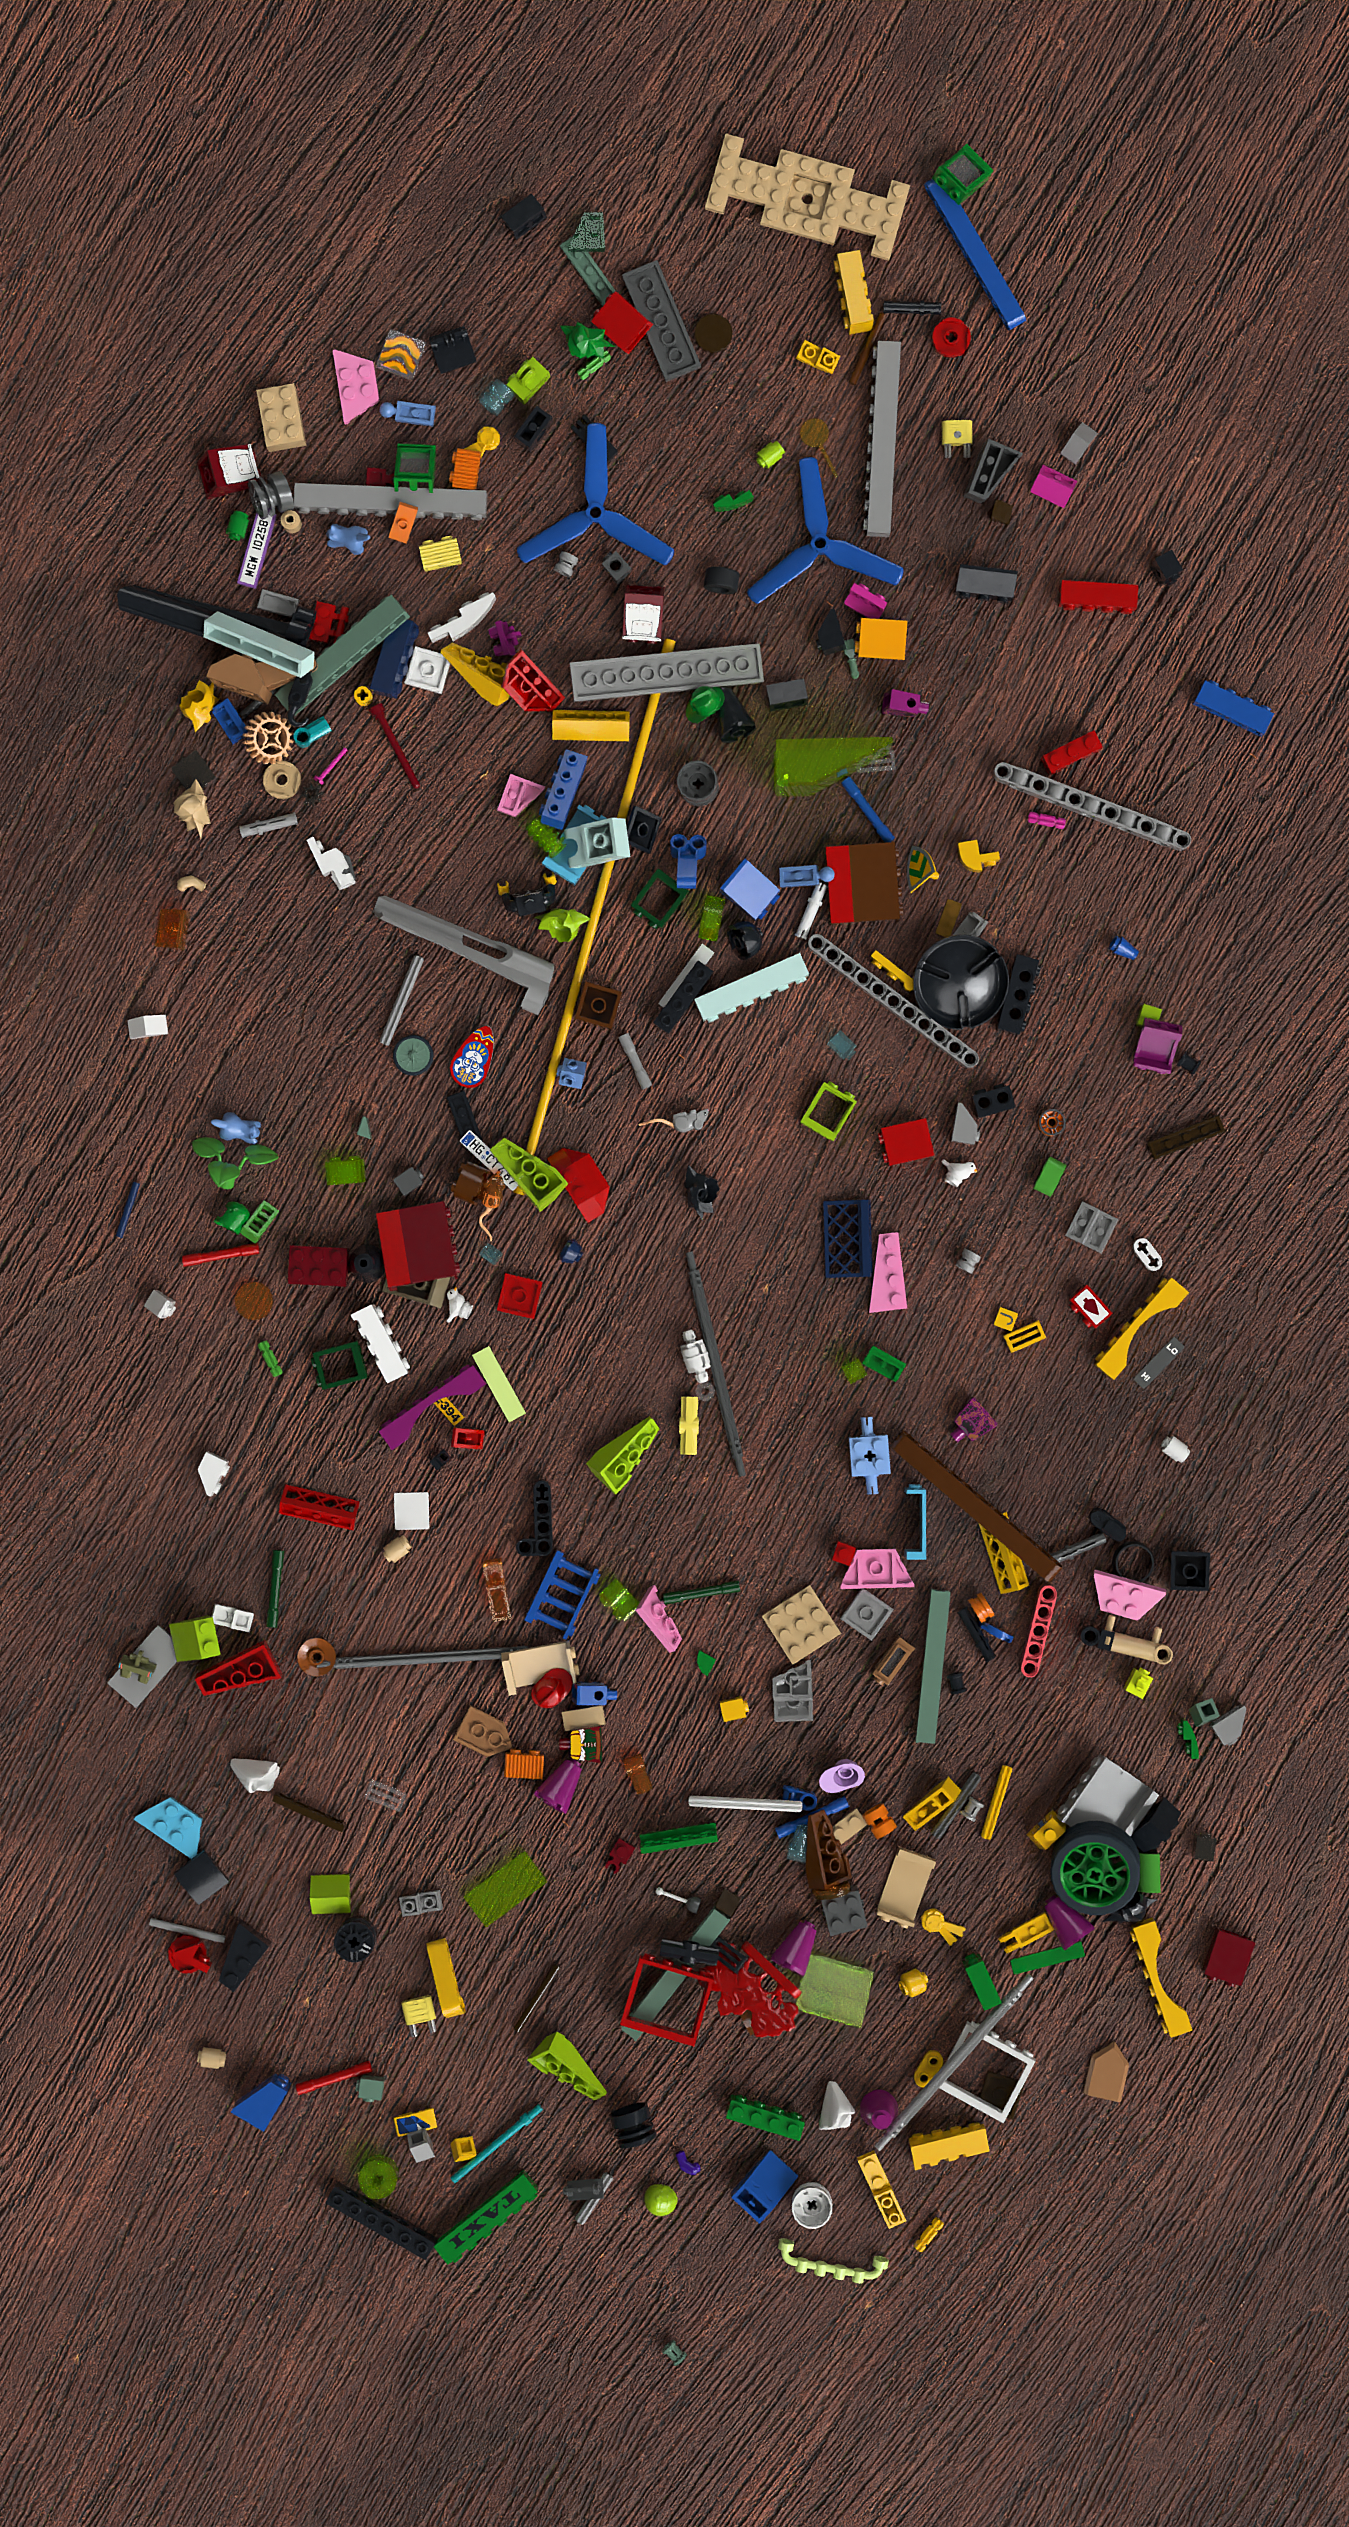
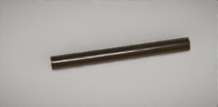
[513,1964,561,2033]

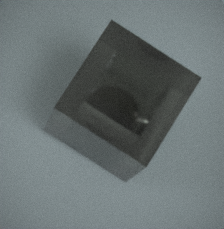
[1192,1831,1216,1862]

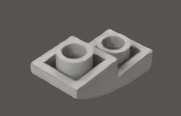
[399,1890,443,1917]

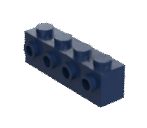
[370,620,419,699]

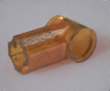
[622,1753,653,1795]

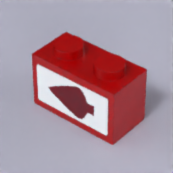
[1068,1285,1113,1329]

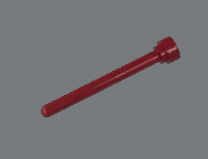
[369,703,420,789]

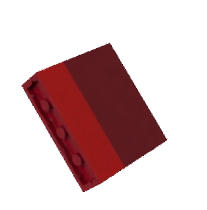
[376,1201,461,1291]

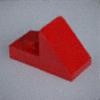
[172,1941,212,1973]

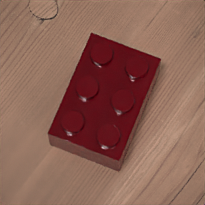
[288,1245,350,1287]

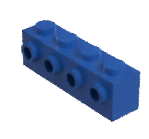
[539,749,588,830]

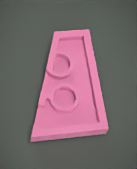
[635,1585,682,1653]

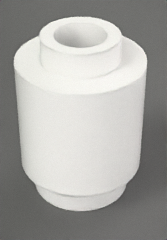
[1161,1436,1190,1463]

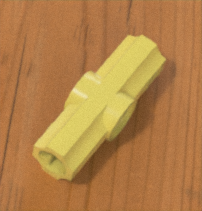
[679,1397,699,1455]

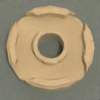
[263,761,301,799]

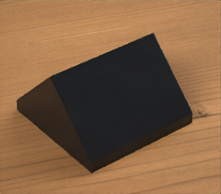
[626,805,662,854]

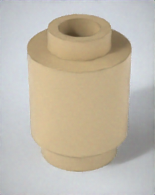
[281,510,302,533]
[383,1535,412,1563]
[197,2047,226,2069]

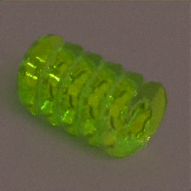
[526,816,567,858]

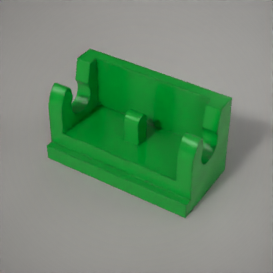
[862,1345,906,1382]

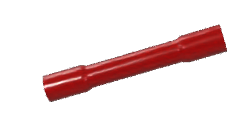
[182,1242,260,1267]
[296,2061,372,2095]

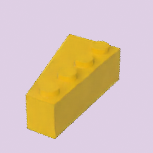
[834,250,874,335]
[908,2122,989,2170]

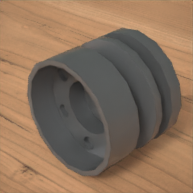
[248,470,294,520]
[677,760,719,807]

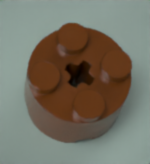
[450,1162,491,1206]

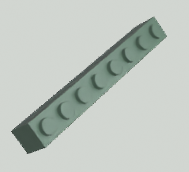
[275,595,410,716]

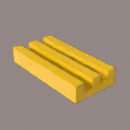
[1003,1320,1046,1353]

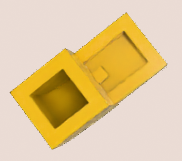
[957,840,1000,872]

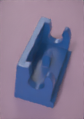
[212,698,248,744]

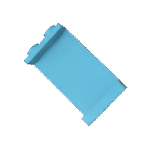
[542,805,607,886]
[904,1484,926,1560]

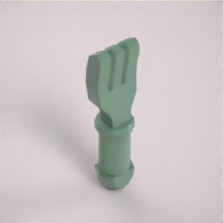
[844,639,859,679]

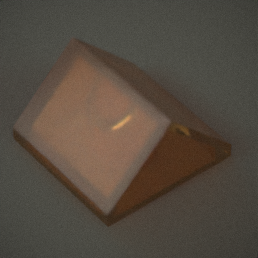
[155,909,190,951]

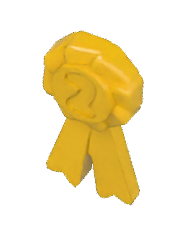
[464,427,500,458]
[921,1908,966,1946]

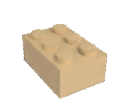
[256,383,307,452]

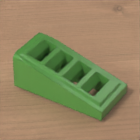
[240,1200,279,1244]

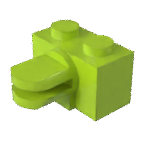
[506,357,550,405]

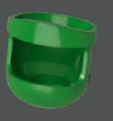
[213,1201,250,1235]

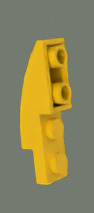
[857,2150,906,2229]

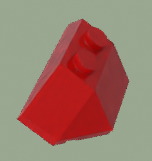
[501,649,565,712]
[547,1148,610,1223]

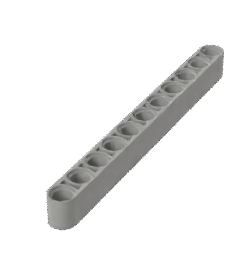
[808,934,979,1068]

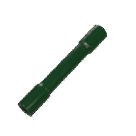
[266,1550,284,1628]
[663,1580,740,1605]

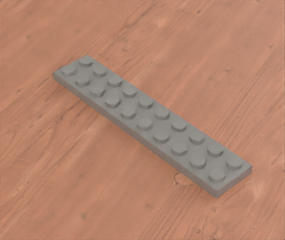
[569,643,764,702]

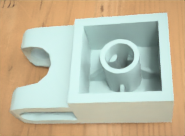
[564,818,630,868]

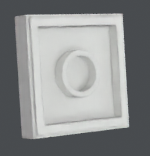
[404,646,451,694]

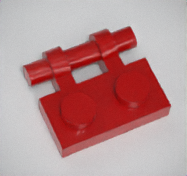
[309,601,349,644]

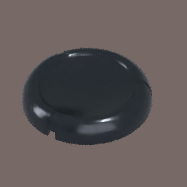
[913,934,1009,1030]

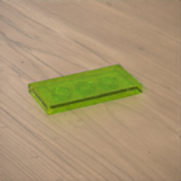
[463,1850,548,1927]

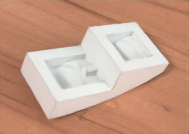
[211,1604,254,1632]

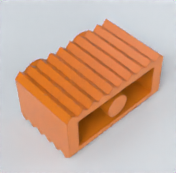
[449,448,481,490]
[504,1749,544,1779]

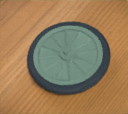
[393,1035,434,1076]

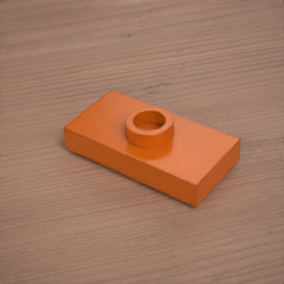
[388,502,418,544]

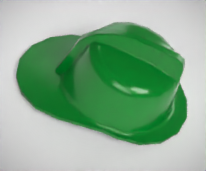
[686,686,724,723]

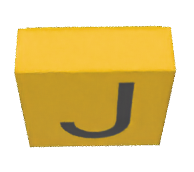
[993,1307,1018,1332]

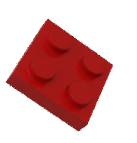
[497,1273,543,1319]

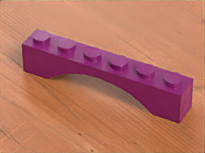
[379,1364,487,1450]

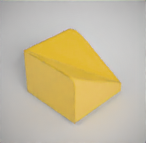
[450,2136,477,2162]

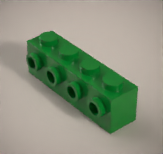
[726,2095,805,2141]

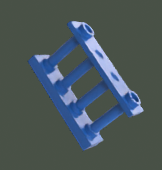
[525,1549,601,1640]

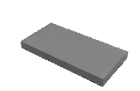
[107,1625,177,1708]

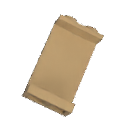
[501,1640,580,1696]
[876,1846,936,1928]

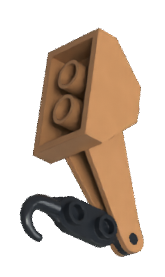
[207,654,318,728]

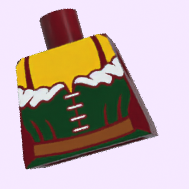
[559,1725,602,1763]

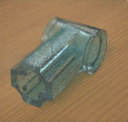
[786,1824,808,1864]

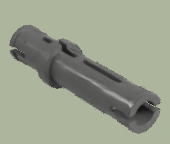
[1050,1531,1107,1563]

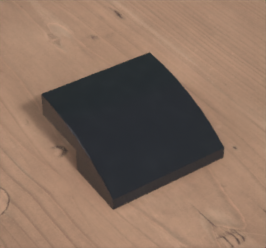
[174,1850,229,1905]

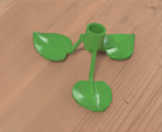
[192,1137,279,1189]

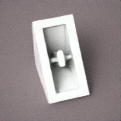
[127,1015,168,1039]

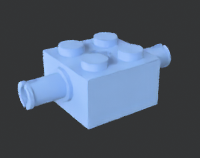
[848,1417,891,1495]

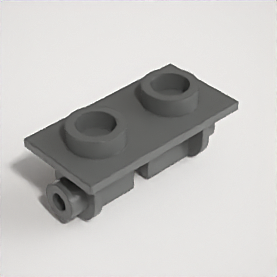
[563,2179,604,2201]

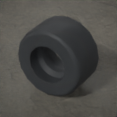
[704,566,740,594]

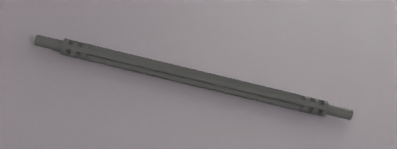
[685,1251,746,1477]
[317,1646,528,1669]

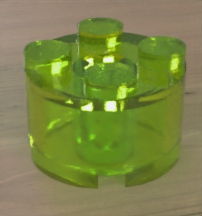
[358,2155,399,2199]

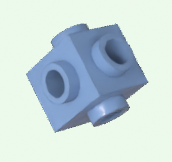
[556,1058,587,1089]

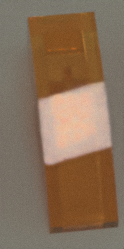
[483,1558,512,1622]

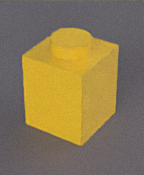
[720,1696,749,1722]

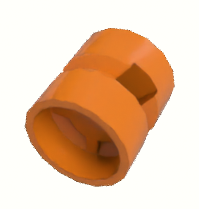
[862,1803,897,1839]

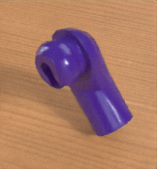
[675,2151,701,2175]

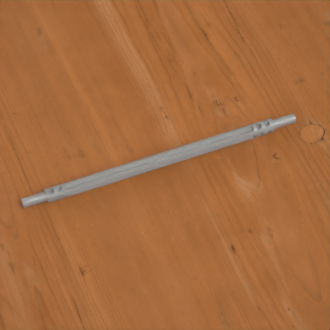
[875,1973,1034,2151]

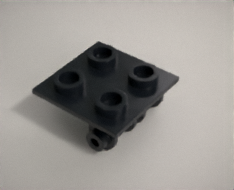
[429,325,477,374]

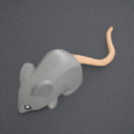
[638,1109,709,1133]

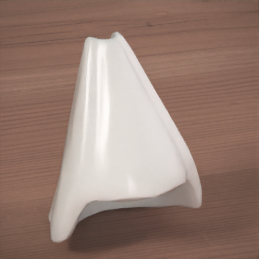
[230,1759,280,1793]
[819,2081,855,2130]

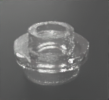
[696,1382,715,1401]

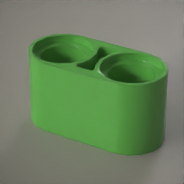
[1033,1156,1066,1197]

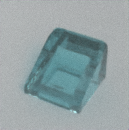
[479,1243,503,1265]

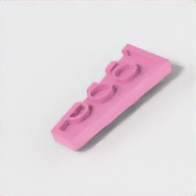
[869,1232,907,1313]

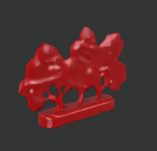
[698,1941,802,2037]

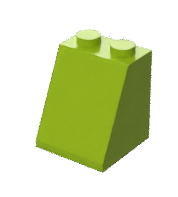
[169,1615,221,1662]

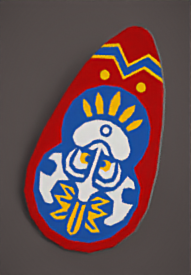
[450,1025,494,1088]

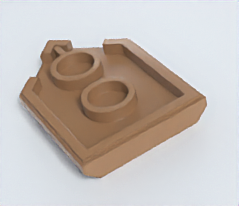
[453,1705,513,1757]
[1083,2041,1129,2102]

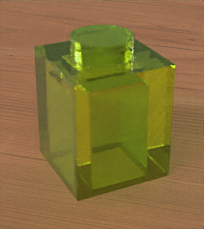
[841,1358,867,1384]

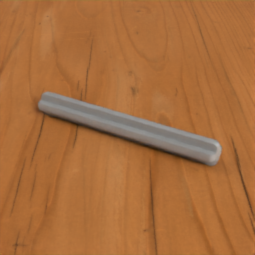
[380,955,424,1046]

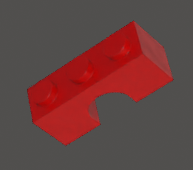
[1041,730,1103,776]

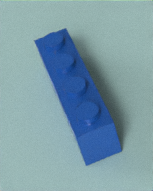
[1193,680,1275,737]

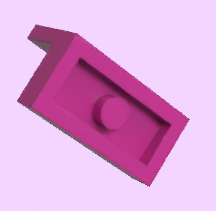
[1031,465,1077,508]

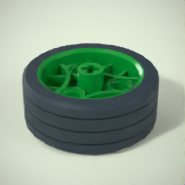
[1050,1821,1140,1915]

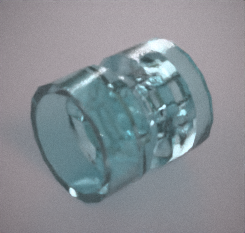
[479,379,515,416]

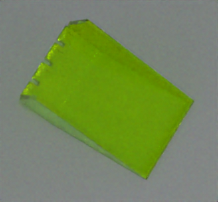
[774,737,893,797]

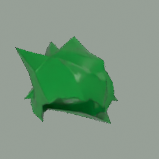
[560,322,616,359]

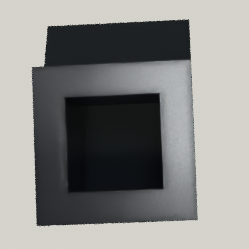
[430,1449,451,1471]

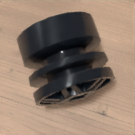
[334,1916,377,1962]
[609,2102,657,2149]

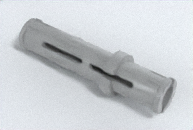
[239,812,298,838]

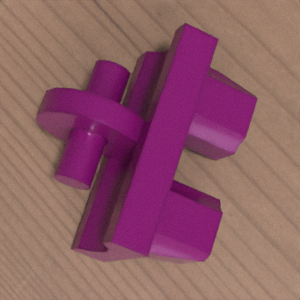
[488,620,522,657]

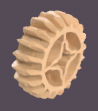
[242,712,294,764]

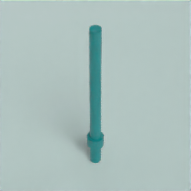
[450,2104,543,2183]

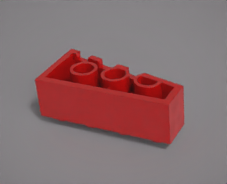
[195,1640,282,1696]

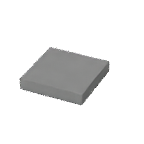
[840,1588,894,1641]

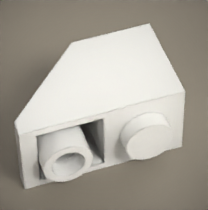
[144,1290,176,1318]
[198,1451,230,1497]

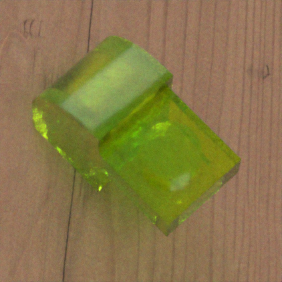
[698,895,726,942]

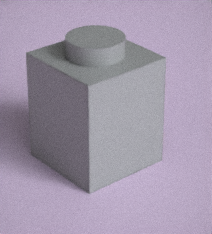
[407,2128,435,2163]

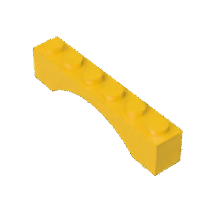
[1094,1277,1189,1380]
[1129,1917,1193,2038]

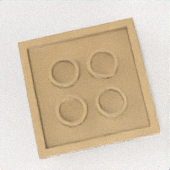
[761,1585,841,1664]

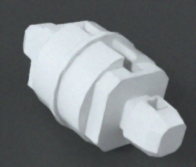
[680,1330,711,1383]

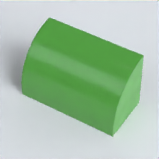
[1137,1851,1161,1893]

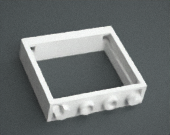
[939,2021,1036,2123]

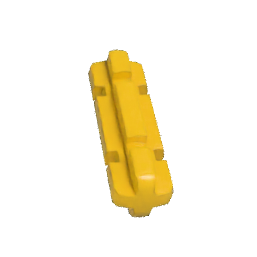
[914,2217,944,2252]

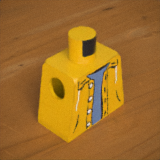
[1026,1810,1066,1850]

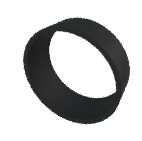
[1112,1541,1154,1582]

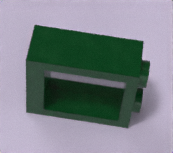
[631,868,689,930]
[311,1341,369,1390]

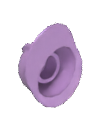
[819,1759,865,1793]

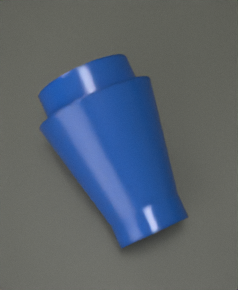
[1109,936,1139,960]

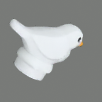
[942,1159,977,1187]
[446,1287,473,1323]

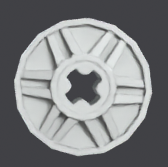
[792,2182,832,2229]

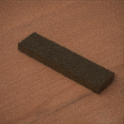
[1147,1114,1226,1160]
[272,1792,346,1833]

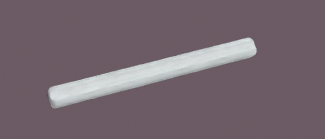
[689,1795,803,1812]

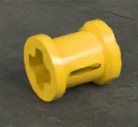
[354,686,373,707]

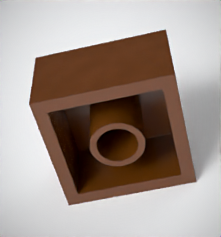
[575,981,623,1031]

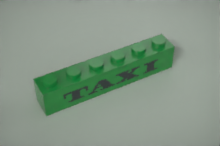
[434,2170,539,2265]

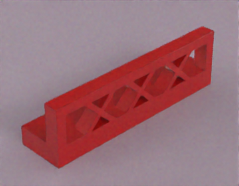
[279,1484,360,1530]

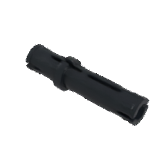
[883,300,941,316]
[957,1606,997,1662]

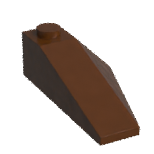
[806,1810,852,1890]

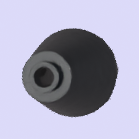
[716,687,756,743]
[348,1244,385,1283]

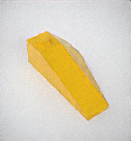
[440,643,510,707]

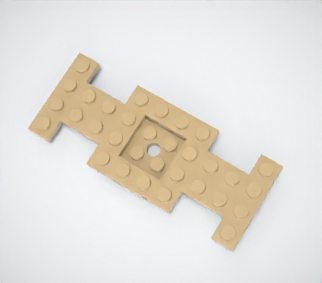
[705,134,910,261]

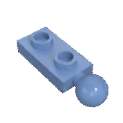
[379,401,436,427]
[779,865,835,888]

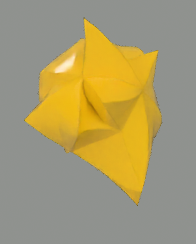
[179,680,219,732]

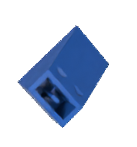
[731,2150,798,2224]

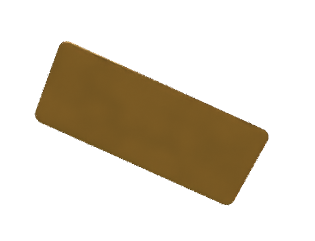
[936,899,962,937]

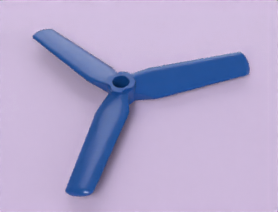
[517,423,674,565]
[747,457,904,604]

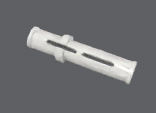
[795,883,828,940]

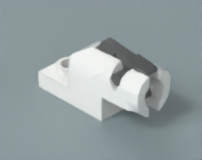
[307,837,356,890]

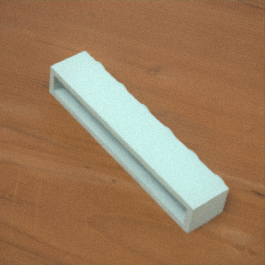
[204,611,315,678]
[694,953,809,1023]

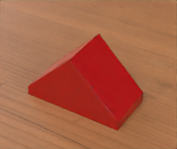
[451,1427,485,1449]

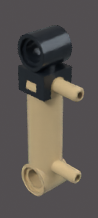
[1079,1615,1173,1664]

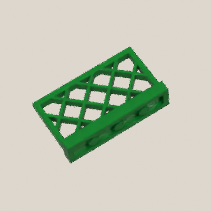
[640,1822,718,1854]

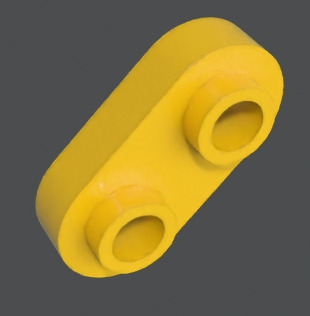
[914,2050,943,2088]

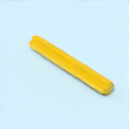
[981,1765,1012,1840]

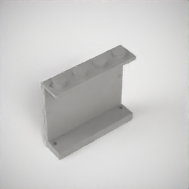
[1056,1754,1159,1858]

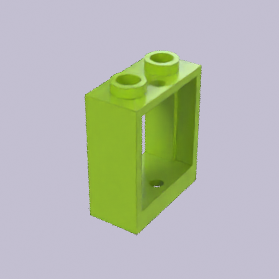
[800,1081,857,1142]

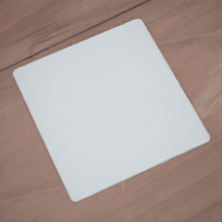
[394,1492,429,1530]

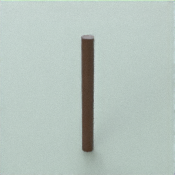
[849,312,887,386]

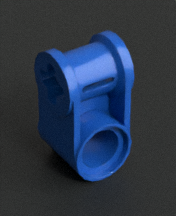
[782,1785,817,1811]

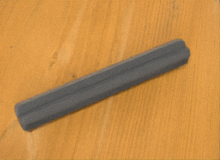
[931,1772,981,1839]

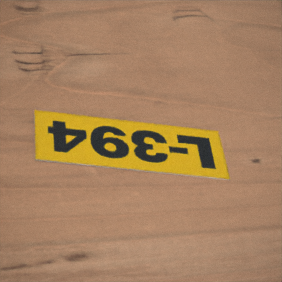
[434,1397,464,1426]

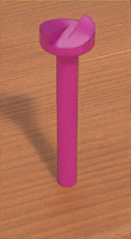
[314,747,348,785]

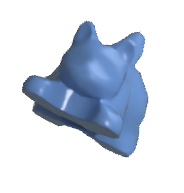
[326,524,370,555]
[211,1112,261,1145]

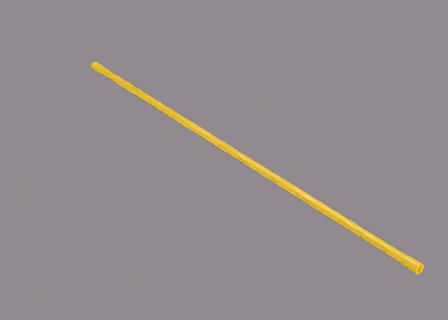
[513,639,676,1195]

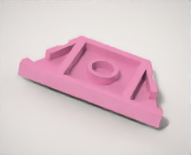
[333,350,380,424]
[840,1549,914,1589]
[1094,1570,1166,1621]

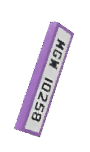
[237,513,277,589]

